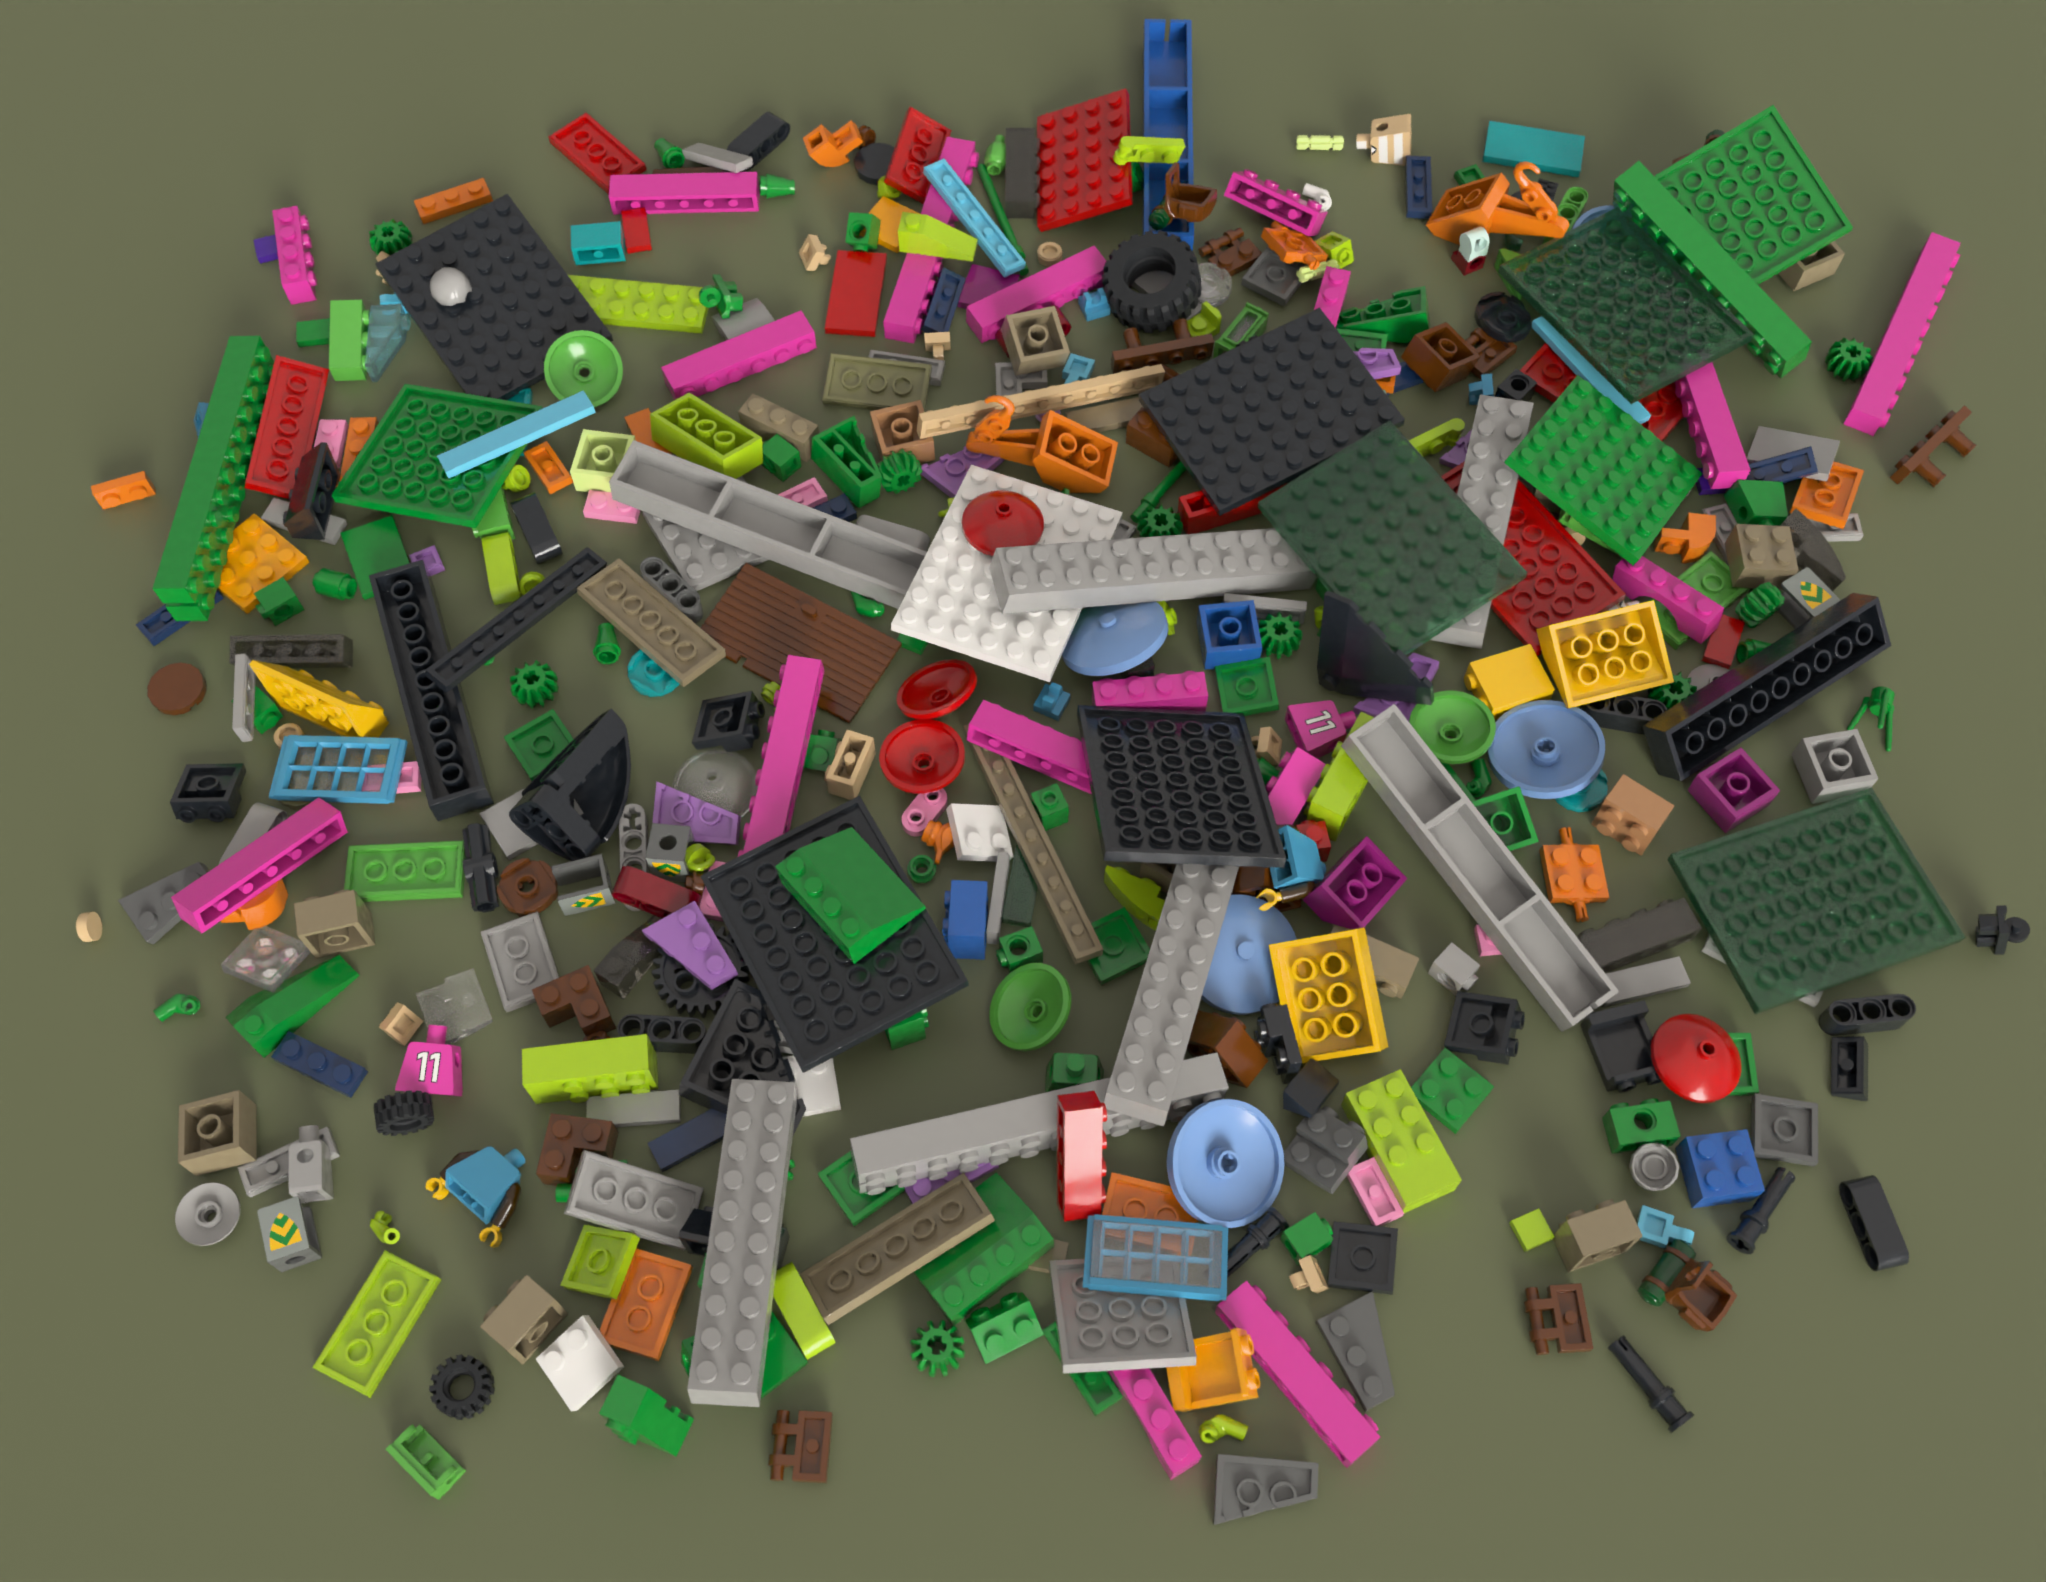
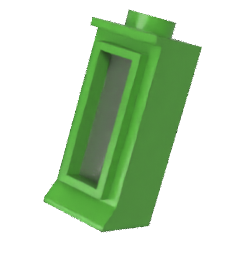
[1213,302,1269,358]

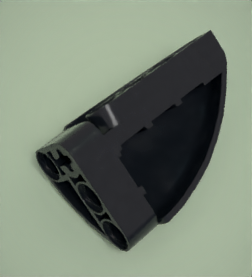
[509,708,631,861]

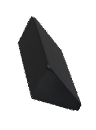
[1831,1036,1868,1101]
[1283,1059,1339,1118]

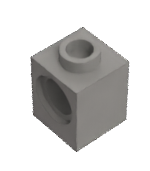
[1428,942,1480,996]

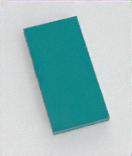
[1482,121,1585,177]

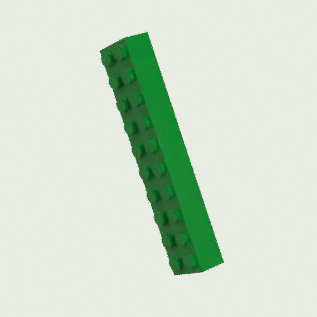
[1613,161,1812,379]

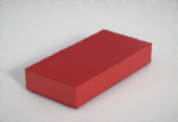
[621,207,652,254]
[1701,614,1745,670]

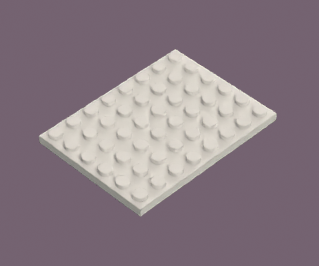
[891,465,1123,682]

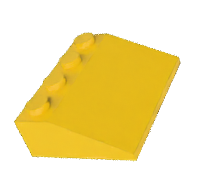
[1536,600,1674,708]
[249,660,389,738]
[1269,927,1388,1063]

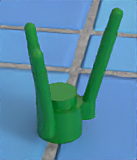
[1847,686,1895,752]

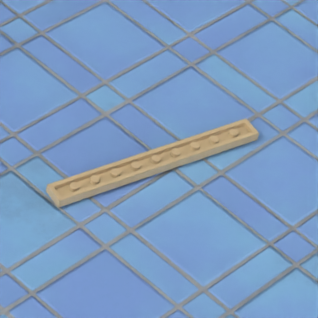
[916,364,1165,439]

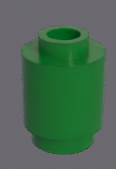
[313,568,357,600]

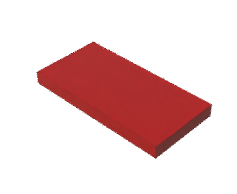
[884,106,952,205]
[548,113,647,195]
[825,250,887,337]

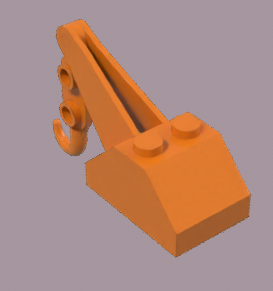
[1426,162,1570,245]
[966,395,1118,493]

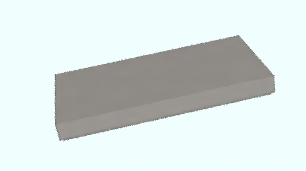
[563,1150,704,1251]

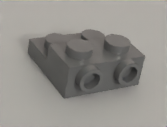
[1283,1106,1368,1194]

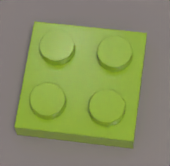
[560,1225,640,1300]

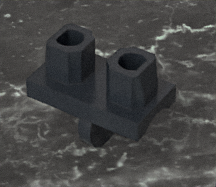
[1975,905,2030,955]

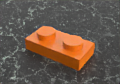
[524,441,573,494]
[91,471,156,509]

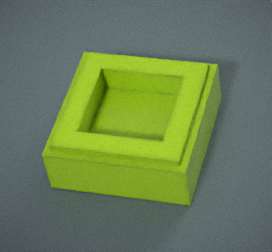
[1509,1208,1555,1252]

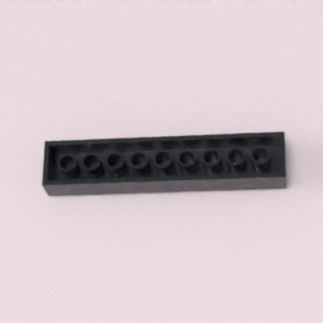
[369,560,494,821]
[1642,593,1891,781]

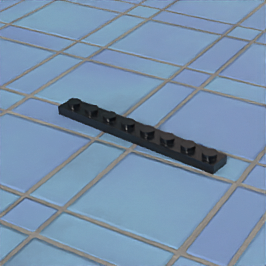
[426,547,607,693]

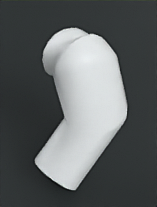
[1302,183,1332,210]

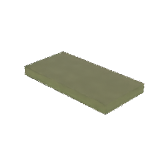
[822,353,932,412]

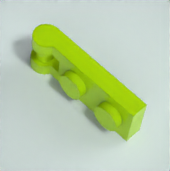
[1113,136,1185,165]
[1397,418,1465,465]

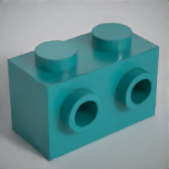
[571,221,626,265]

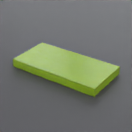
[312,1250,441,1398]

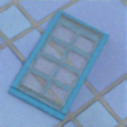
[269,735,408,804]
[1083,1214,1228,1301]

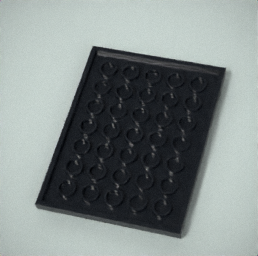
[375,194,613,400]
[1139,308,1405,516]
[1077,705,1286,868]
[701,795,969,1073]

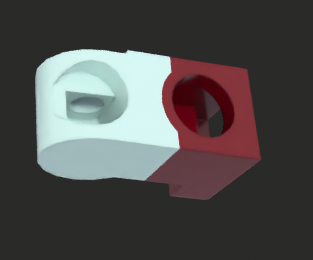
[1451,226,1489,276]

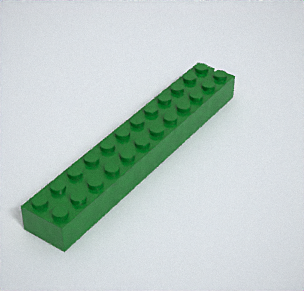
[152,336,274,621]

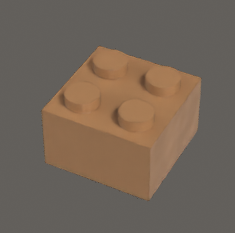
[870,400,935,463]
[1591,774,1674,856]

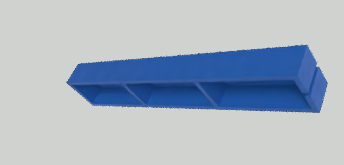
[1143,19,1194,251]

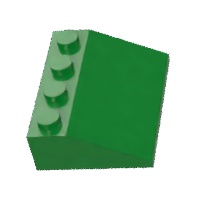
[775,827,926,964]
[913,1172,1054,1326]

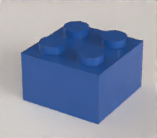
[1196,600,1262,670]
[942,880,988,960]
[1675,1129,1765,1208]

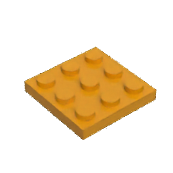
[217,513,310,614]

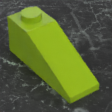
[898,212,978,261]

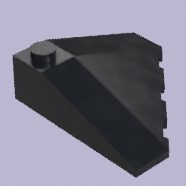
[1317,591,1434,705]
[678,979,806,1136]

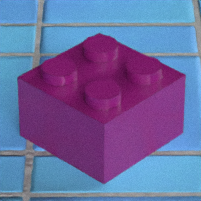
[1687,747,1780,834]

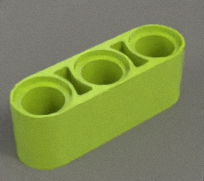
[481,532,522,605]
[773,1262,836,1360]

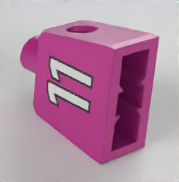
[1285,700,1356,759]
[395,1025,463,1096]

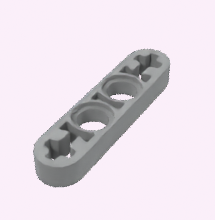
[619,803,649,911]

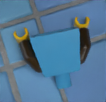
[1256,824,1326,911]
[426,1147,525,1248]

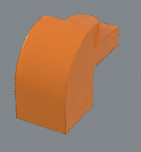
[803,120,863,167]
[1654,513,1716,563]
[221,878,288,930]

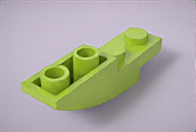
[1104,865,1166,931]

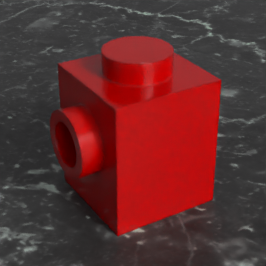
[1296,820,1331,862]

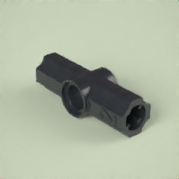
[462,823,499,913]

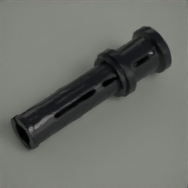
[1727,1167,1795,1254]
[1203,1207,1290,1280]
[1608,1335,1694,1433]

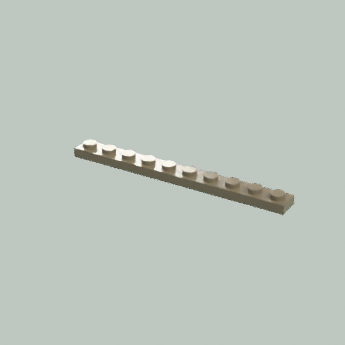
[963,724,1103,964]

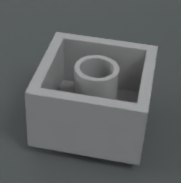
[1791,729,1879,804]

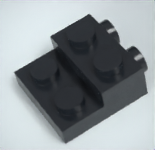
[692,691,765,752]
[170,763,246,823]
[1444,991,1525,1065]
[1254,1003,1302,1084]

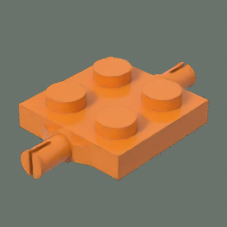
[1261,220,1328,270]
[1539,827,1610,922]

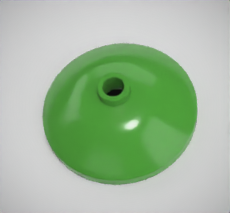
[544,330,623,408]
[1409,690,1496,764]
[990,963,1071,1051]

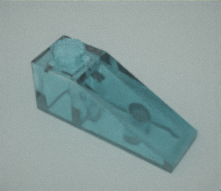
[365,304,411,382]

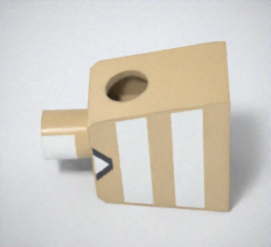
[1357,114,1411,166]

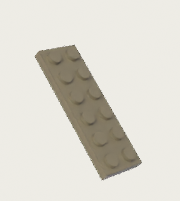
[577,559,726,687]
[800,1172,995,1325]

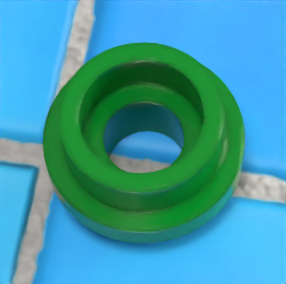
[907,855,936,883]

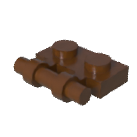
[1198,227,1262,282]
[1465,327,1518,380]
[1524,1283,1594,1355]
[768,1410,833,1483]

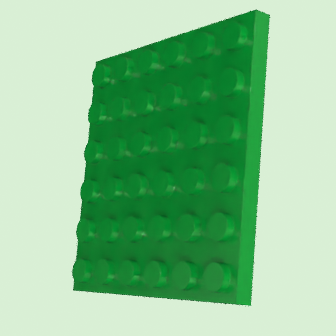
[1654,105,1853,312]
[1504,375,1703,565]
[331,384,543,528]

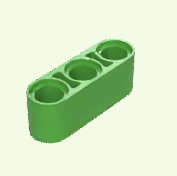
[1542,187,1589,253]

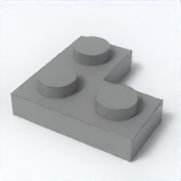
[995,362,1047,396]

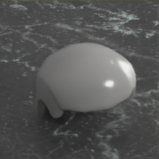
[429,267,472,306]
[1629,1143,1680,1191]

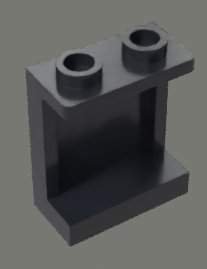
[1580,1000,1662,1093]

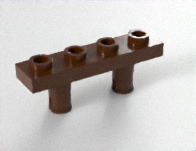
[1111,319,1214,374]
[1890,405,1977,487]

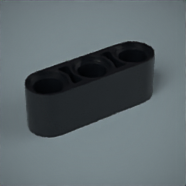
[727,112,790,171]
[510,492,563,564]
[1579,695,1667,735]
[1818,994,1916,1036]
[617,1014,707,1054]
[1839,1175,1909,1271]

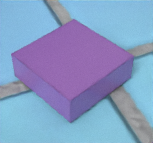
[409,545,445,576]

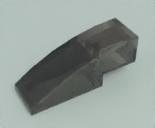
[1781,509,1846,592]

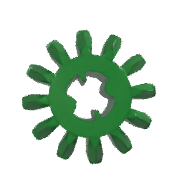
[369,219,413,256]
[1825,337,1873,382]
[877,449,922,494]
[1137,504,1183,538]
[1735,582,1785,628]
[1258,611,1303,660]
[510,660,559,709]
[1647,671,1697,710]
[910,1320,965,1377]

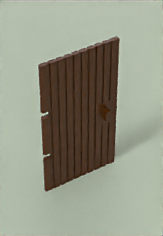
[700,563,902,724]

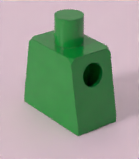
[1724,479,1788,526]
[1045,1053,1104,1093]

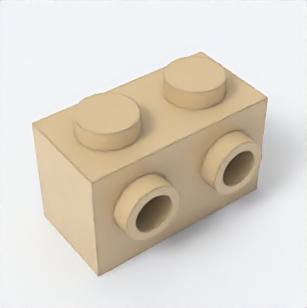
[824,730,876,800]

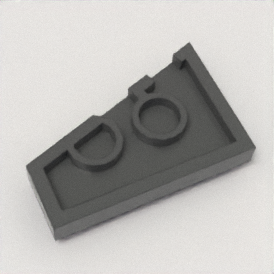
[118,862,210,944]
[1316,1291,1395,1412]
[1213,1454,1319,1525]

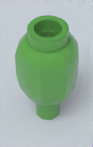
[984,135,1008,176]

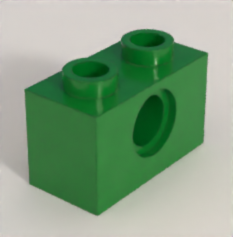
[1602,1098,1681,1154]

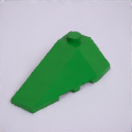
[1336,286,1430,343]
[225,955,360,1058]

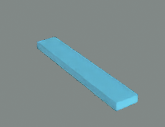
[923,159,1026,278]
[1531,310,1651,424]
[437,390,596,478]

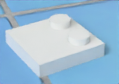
[946,803,1014,862]
[782,1055,841,1117]
[536,1315,624,1411]

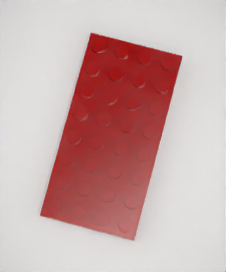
[1401,461,1626,657]

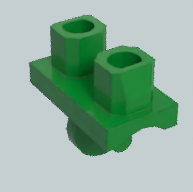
[698,274,743,319]

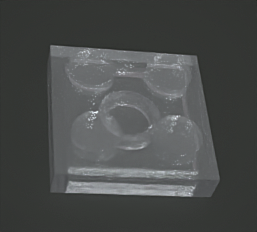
[221,926,311,993]

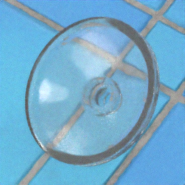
[672,748,758,817]

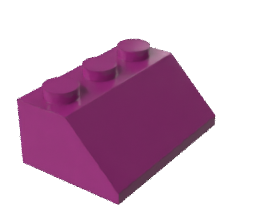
[1302,836,1407,929]

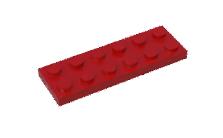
[244,355,329,499]

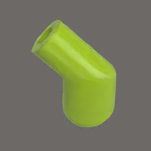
[370,1210,400,1244]
[1199,1414,1249,1444]

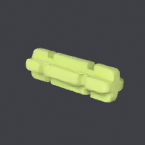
[1296,135,1344,150]
[1296,259,1340,283]

